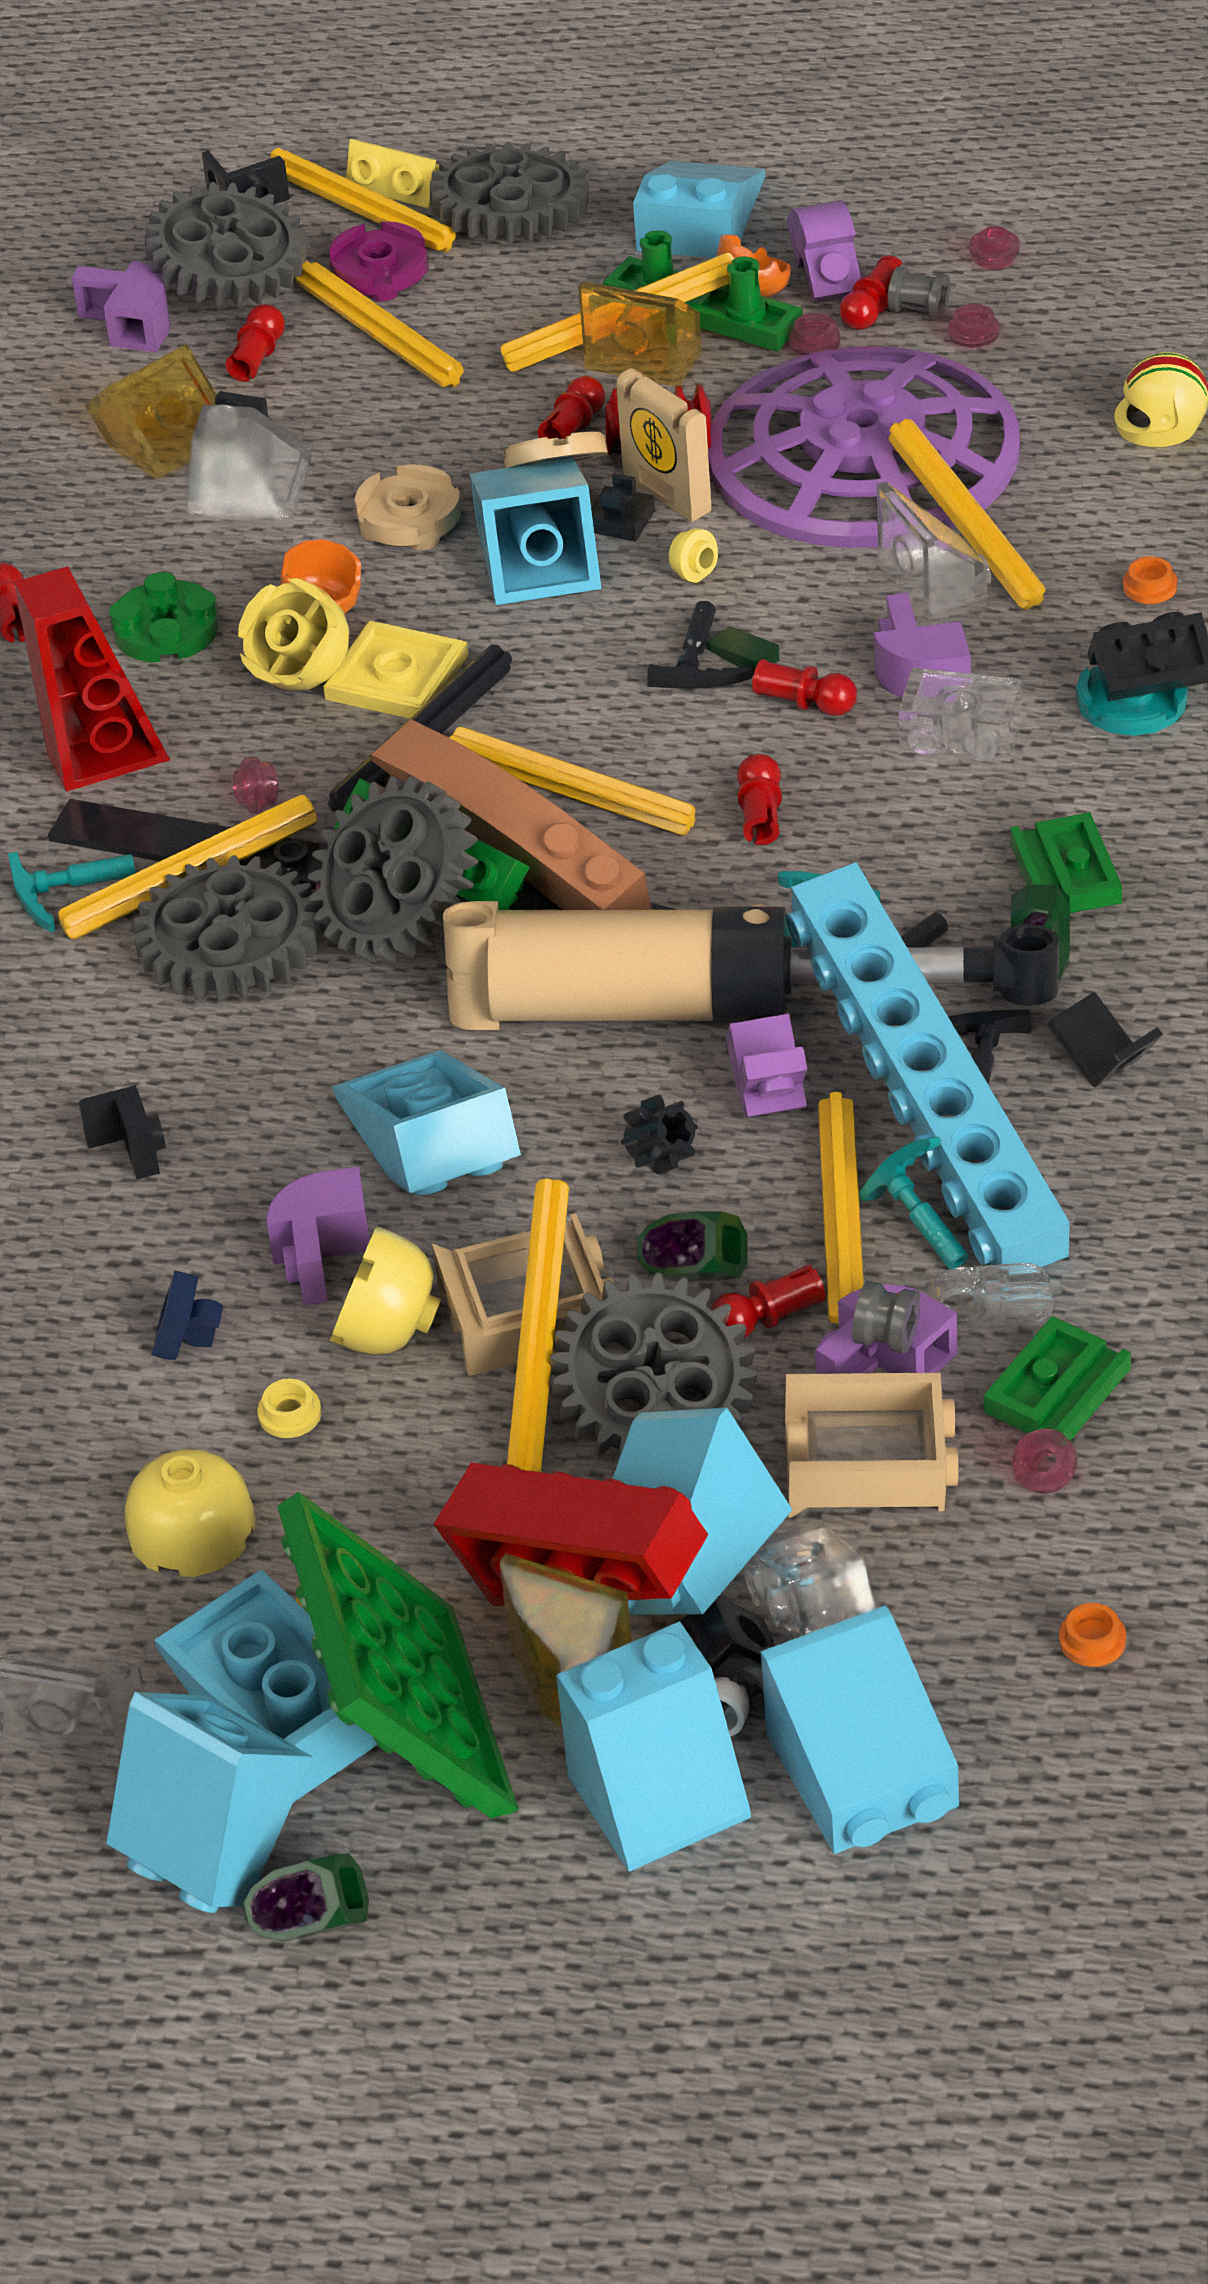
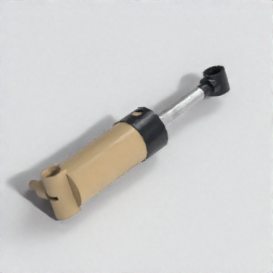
[443,901,1059,1030]

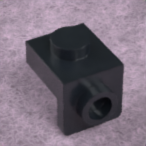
[78,1085,166,1179]

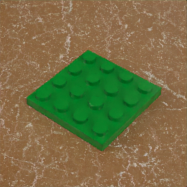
[277,1491,519,1819]

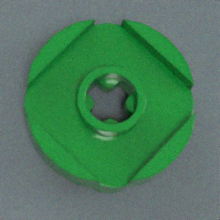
[109,572,218,662]

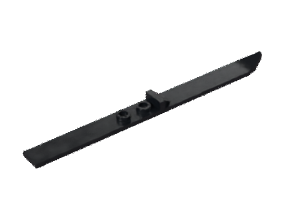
[48,799,677,910]

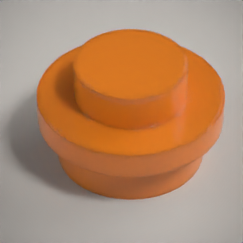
[1123,556,1178,604]
[1059,1603,1126,1667]

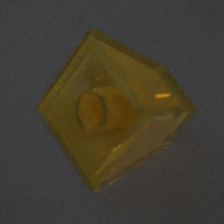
[578,281,702,386]
[85,344,221,480]
[500,1553,632,1727]

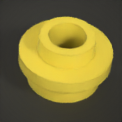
[669,528,718,583]
[257,1379,322,1438]

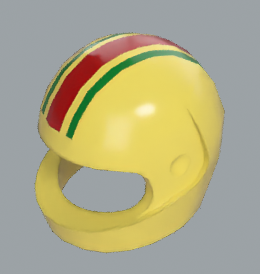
[1114,352,1208,447]

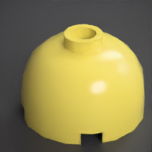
[238,578,349,691]
[329,1226,441,1355]
[124,1449,256,1577]

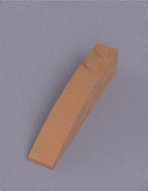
[371,719,652,910]

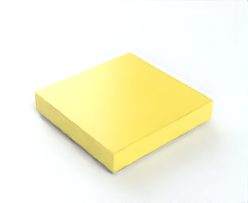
[323,621,469,718]

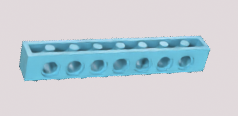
[786,862,1070,1282]

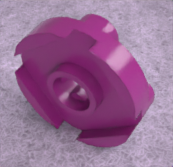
[329,222,429,302]

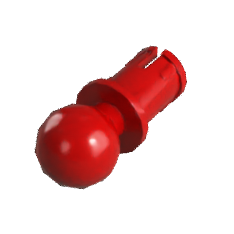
[839,255,903,330]
[225,304,285,382]
[537,376,605,439]
[0,563,25,643]
[752,659,857,716]
[737,754,782,845]
[710,1264,826,1340]

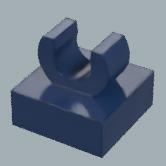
[151,1270,223,1360]

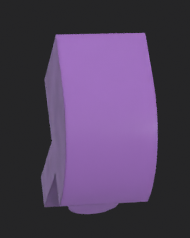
[786,200,861,303]
[72,260,170,352]
[873,593,971,702]
[726,1014,807,1118]
[267,1167,369,1305]
[815,1285,958,1374]

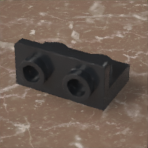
[1087,612,1208,702]

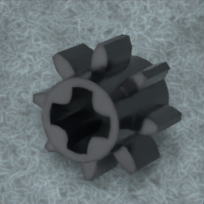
[621,1095,698,1174]

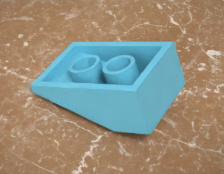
[633,161,765,258]
[332,1050,521,1195]
[154,1569,378,1803]

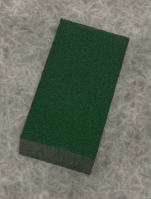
[706,626,780,675]

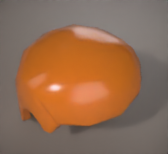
[716,234,791,297]
[280,539,361,614]

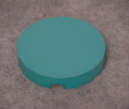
[1076,666,1188,736]

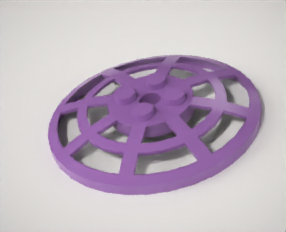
[708,346,1020,548]

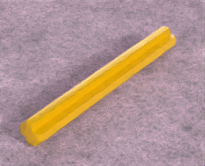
[270,148,456,253]
[500,253,734,372]
[295,261,464,388]
[889,418,1046,610]
[449,726,696,836]
[58,795,317,939]
[818,1091,864,1324]
[507,1178,569,1472]

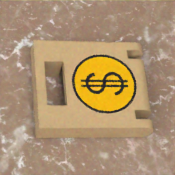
[616,368,712,522]

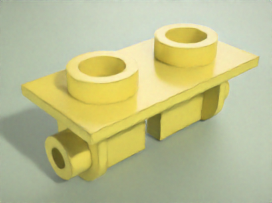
[346,139,439,208]

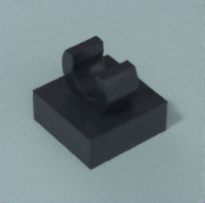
[591,473,655,542]

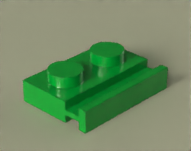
[1010,812,1122,919]
[983,1316,1131,1450]

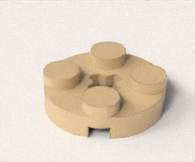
[355,464,461,550]

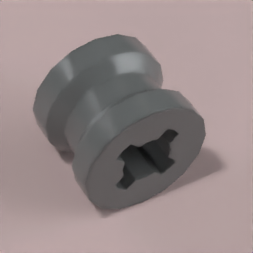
[852,1281,921,1354]

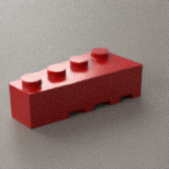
[14,566,170,792]
[433,1462,709,1606]

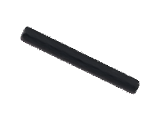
[328,644,512,812]

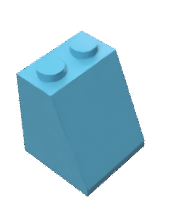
[469,458,602,605]
[597,1407,792,1615]
[761,1605,959,1854]
[556,1621,751,1872]
[106,1692,313,1913]

